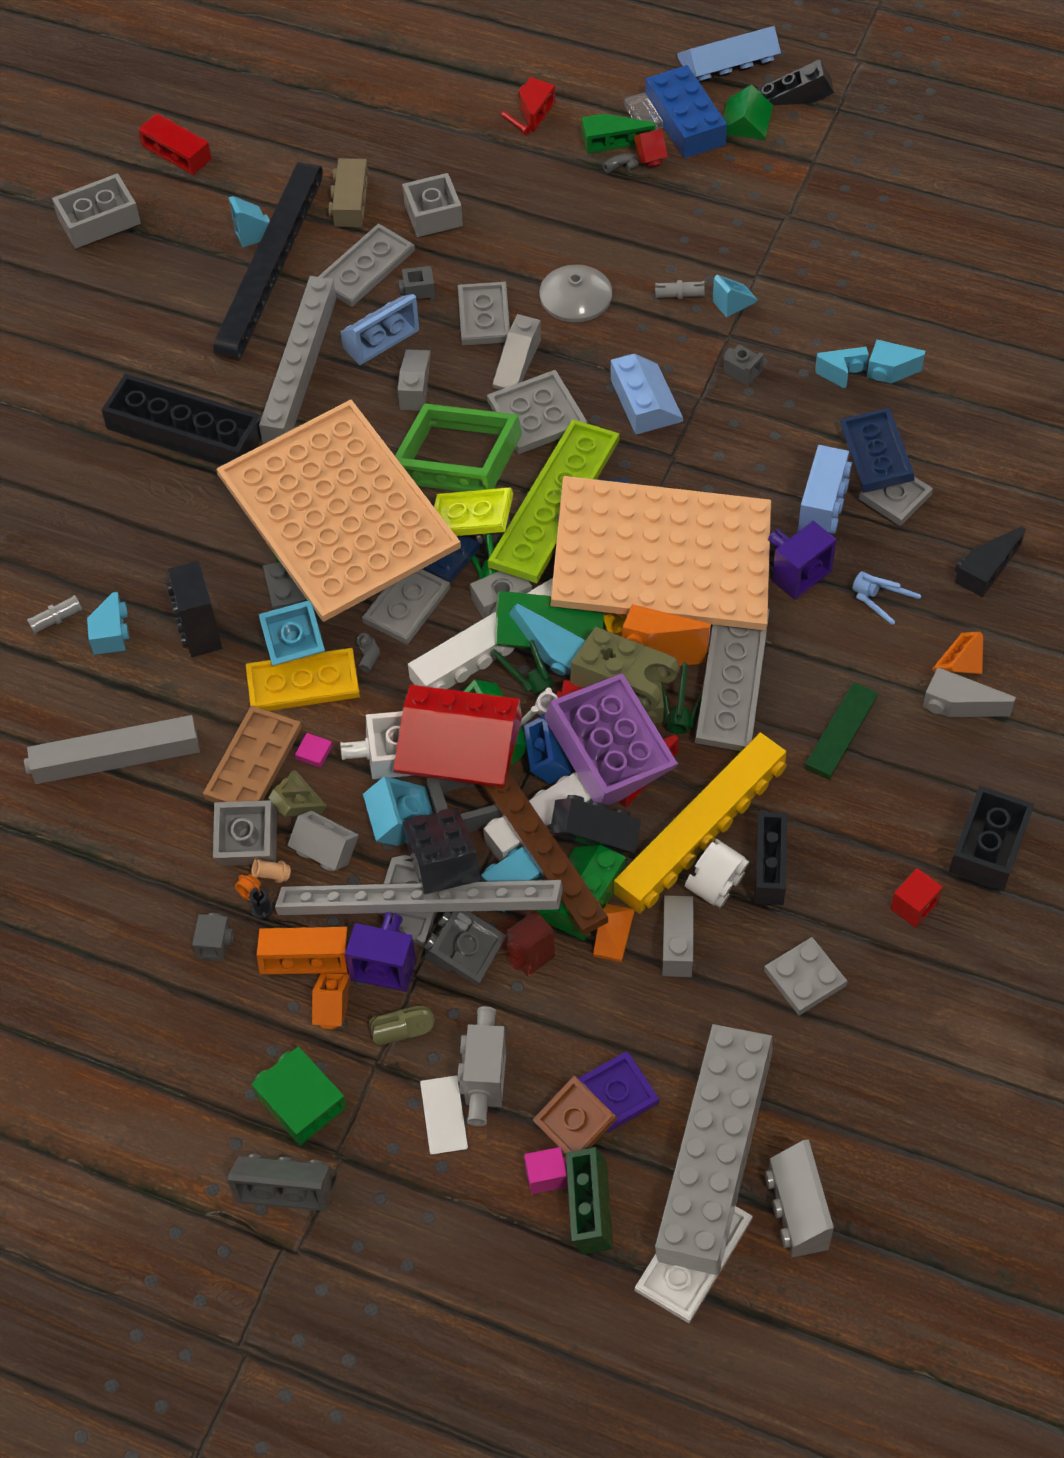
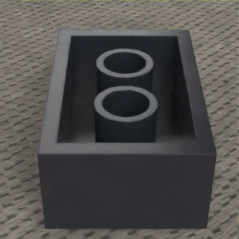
[165,561,223,657]
[949,785,1034,891]
[402,808,481,895]

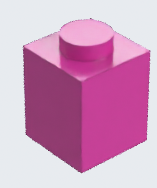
[524,1147,567,1194]

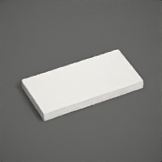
[635,1207,753,1323]

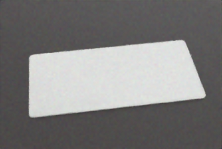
[420,1076,468,1154]

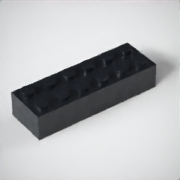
[101,374,262,465]

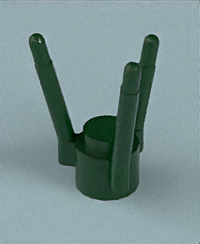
[492,640,554,696]
[661,662,702,734]

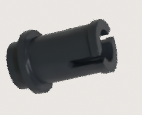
[249,887,274,919]

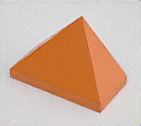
[932,631,983,674]
[593,903,635,963]

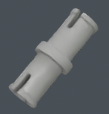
[655,280,705,300]
[27,595,83,634]

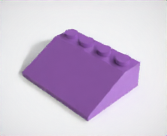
[544,673,678,805]

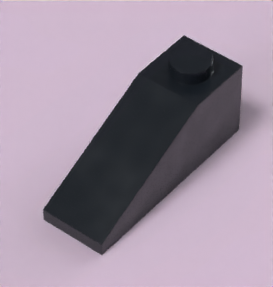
[955,526,1026,598]

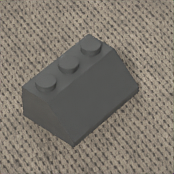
[228,1154,333,1211]

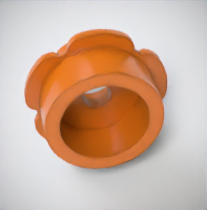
[235,874,261,901]

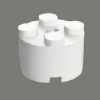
[685,839,749,908]

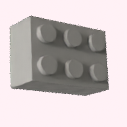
[52,173,141,249]

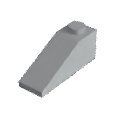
[492,314,541,390]
[398,350,431,411]
[923,668,1016,717]
[662,895,693,977]

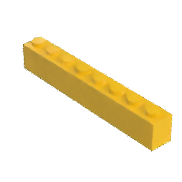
[614,732,787,914]

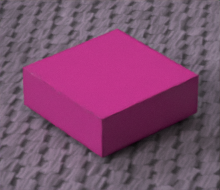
[295,733,332,768]

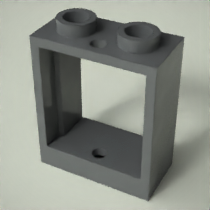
[427,778,503,833]

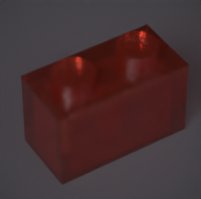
[507,910,555,977]

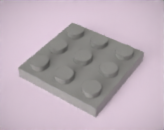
[487,370,587,454]

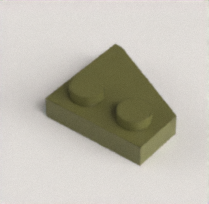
[268,770,327,817]

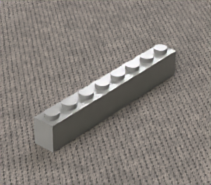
[259,276,336,444]

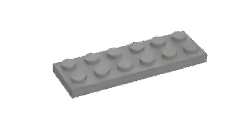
[695,609,770,751]

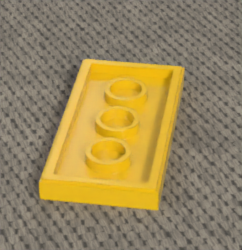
[246,648,360,711]

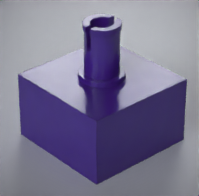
[768,520,837,600]
[345,912,416,992]

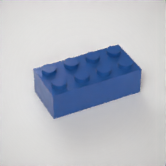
[645,65,727,158]

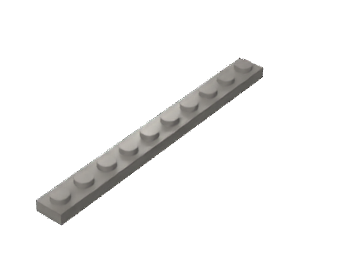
[275,880,563,915]

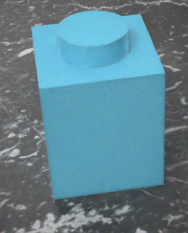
[229,196,270,247]
[867,340,926,383]

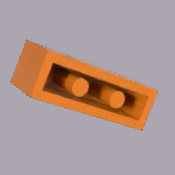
[257,927,349,974]

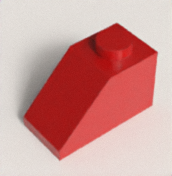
[518,77,555,132]

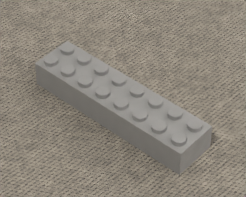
[655,1024,773,1275]

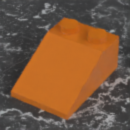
[622,604,711,668]

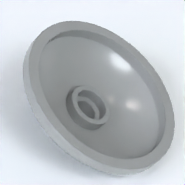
[539,264,612,322]

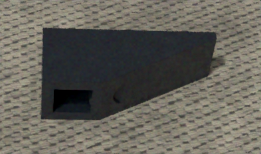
[758,60,834,106]

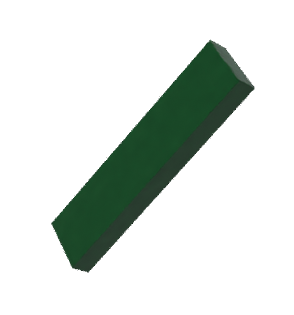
[805,682,878,780]

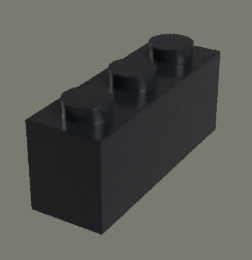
[549,795,641,854]
[755,811,787,905]

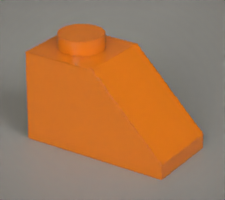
[312,973,351,1029]

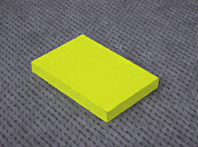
[434,487,513,536]

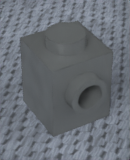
[192,913,234,961]

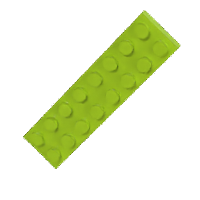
[488,419,620,583]

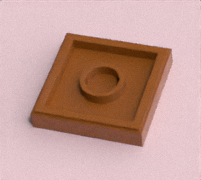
[533,1076,618,1154]

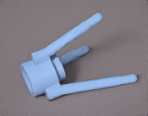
[853,571,921,625]

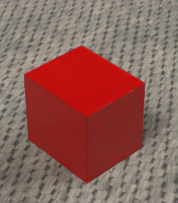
[890,868,943,928]

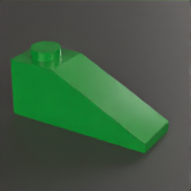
[581,114,656,154]

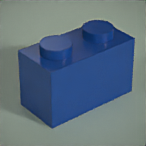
[524,715,573,784]

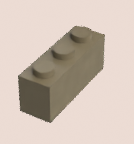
[329,158,368,227]

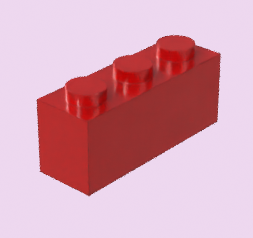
[138,113,211,175]

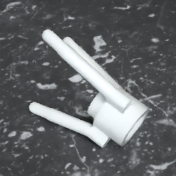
[520,688,558,727]

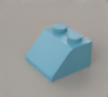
[259,601,325,666]
[363,776,434,846]

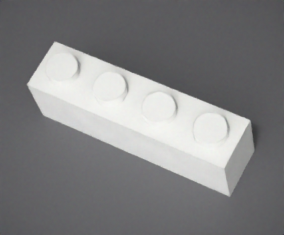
[484,772,593,862]

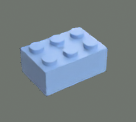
[798,445,852,534]

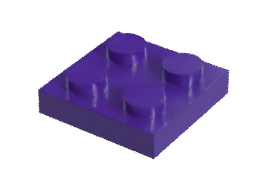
[578,1051,659,1133]

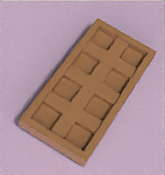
[203,705,302,802]

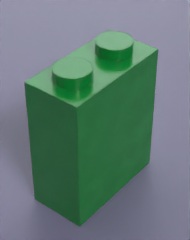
[251,1046,347,1146]

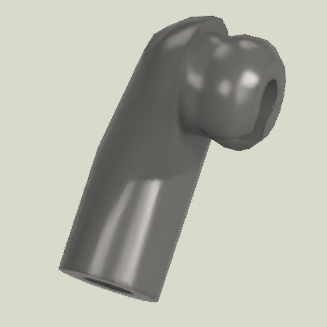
[602,153,639,173]
[357,633,380,673]

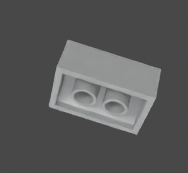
[765,1139,834,1257]

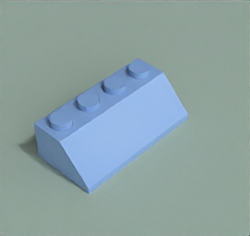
[677,26,781,81]

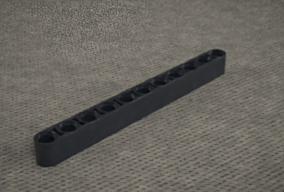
[214,162,323,360]

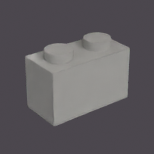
[288,811,359,871]

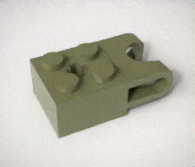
[570,627,680,711]

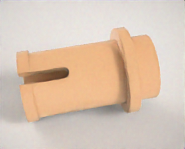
[252,859,291,883]

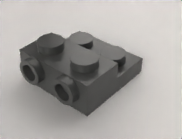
[423,911,507,986]

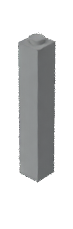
[24,715,200,784]

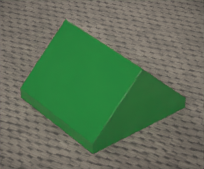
[723,84,773,140]

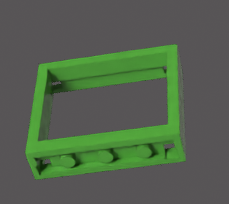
[395,403,522,492]

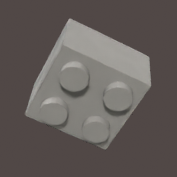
[402,173,463,237]
[213,800,277,866]

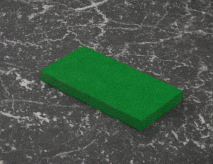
[495,591,604,649]

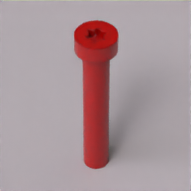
[501,111,531,135]

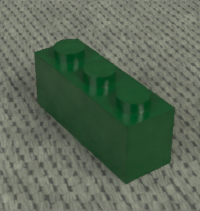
[566,1147,613,1254]

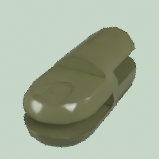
[369,1006,435,1046]

